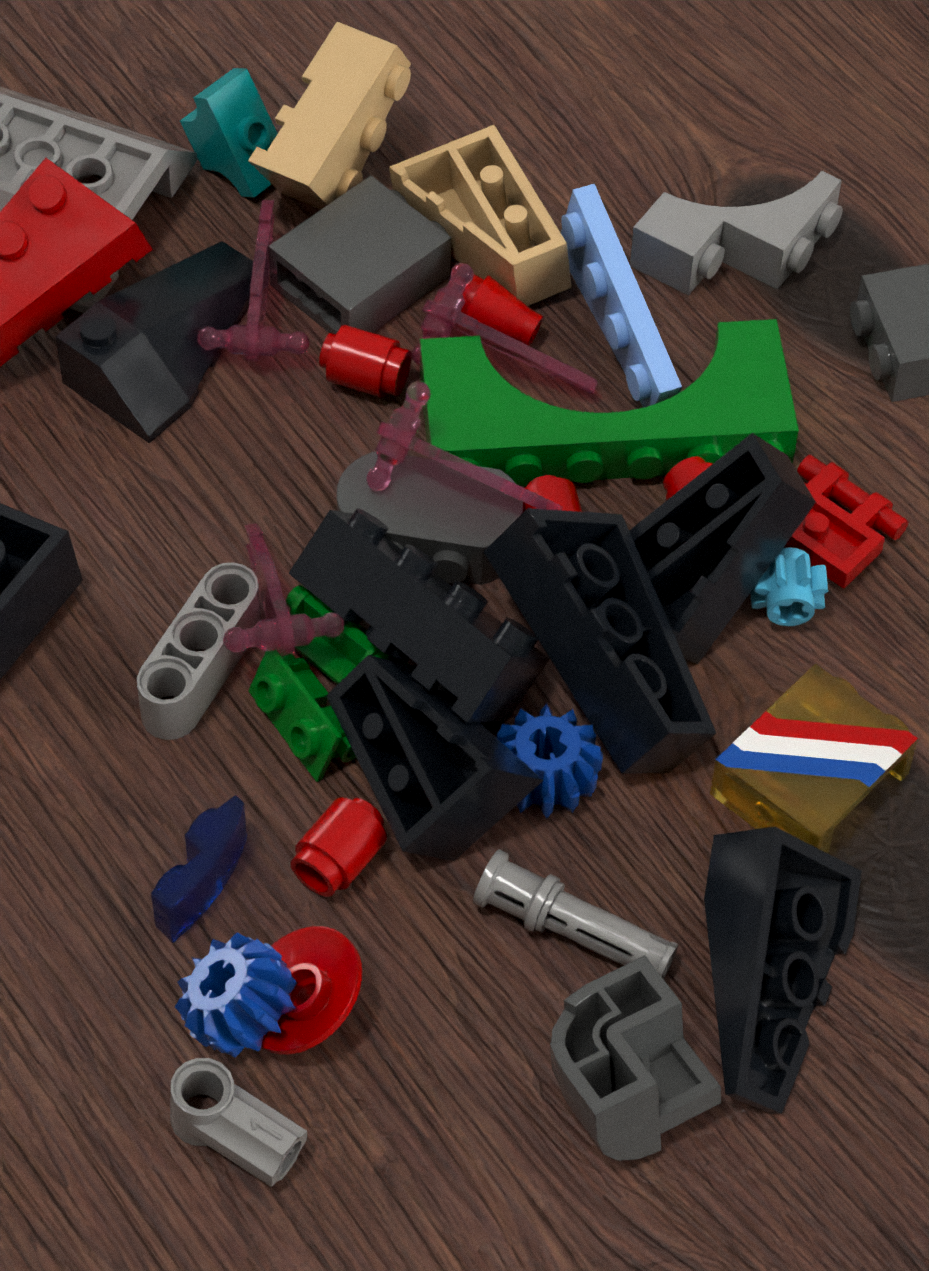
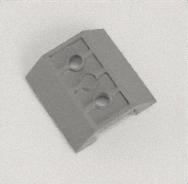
[0,86,197,313]

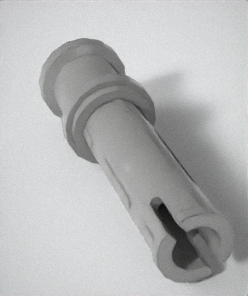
[473,849,679,979]

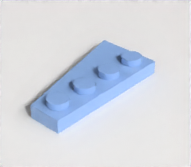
[561,184,682,408]

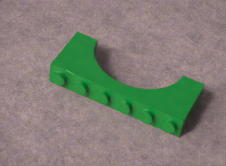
[420,319,799,487]

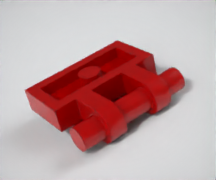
[784,454,909,589]

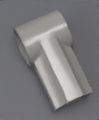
[170,1058,307,1187]

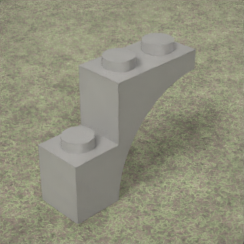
[630,171,843,296]

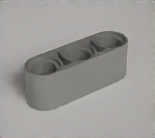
[137,562,261,740]

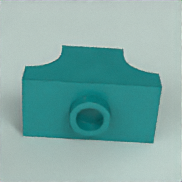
[180,68,278,198]

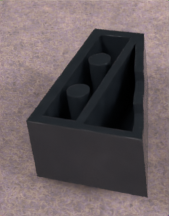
[629,433,816,665]
[326,655,543,861]

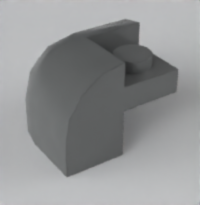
[550,955,721,1161]

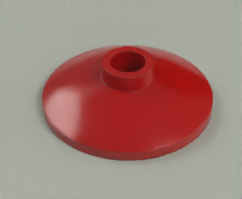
[261,926,362,1055]

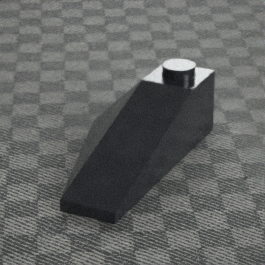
[56,241,265,443]
[704,827,862,1114]

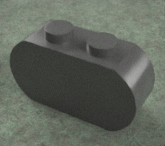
[337,451,523,585]

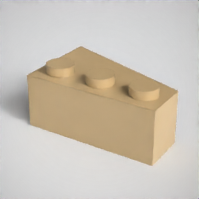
[248,22,411,209]
[389,125,571,306]

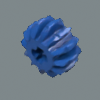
[497,703,603,819]
[175,932,297,1058]

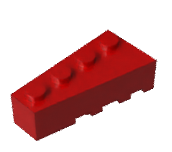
[0,157,153,367]

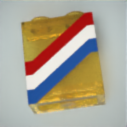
[710,664,918,853]

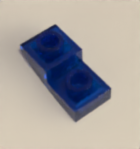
[151,795,247,943]

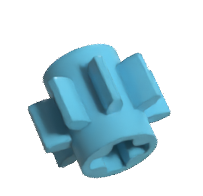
[750,547,828,626]

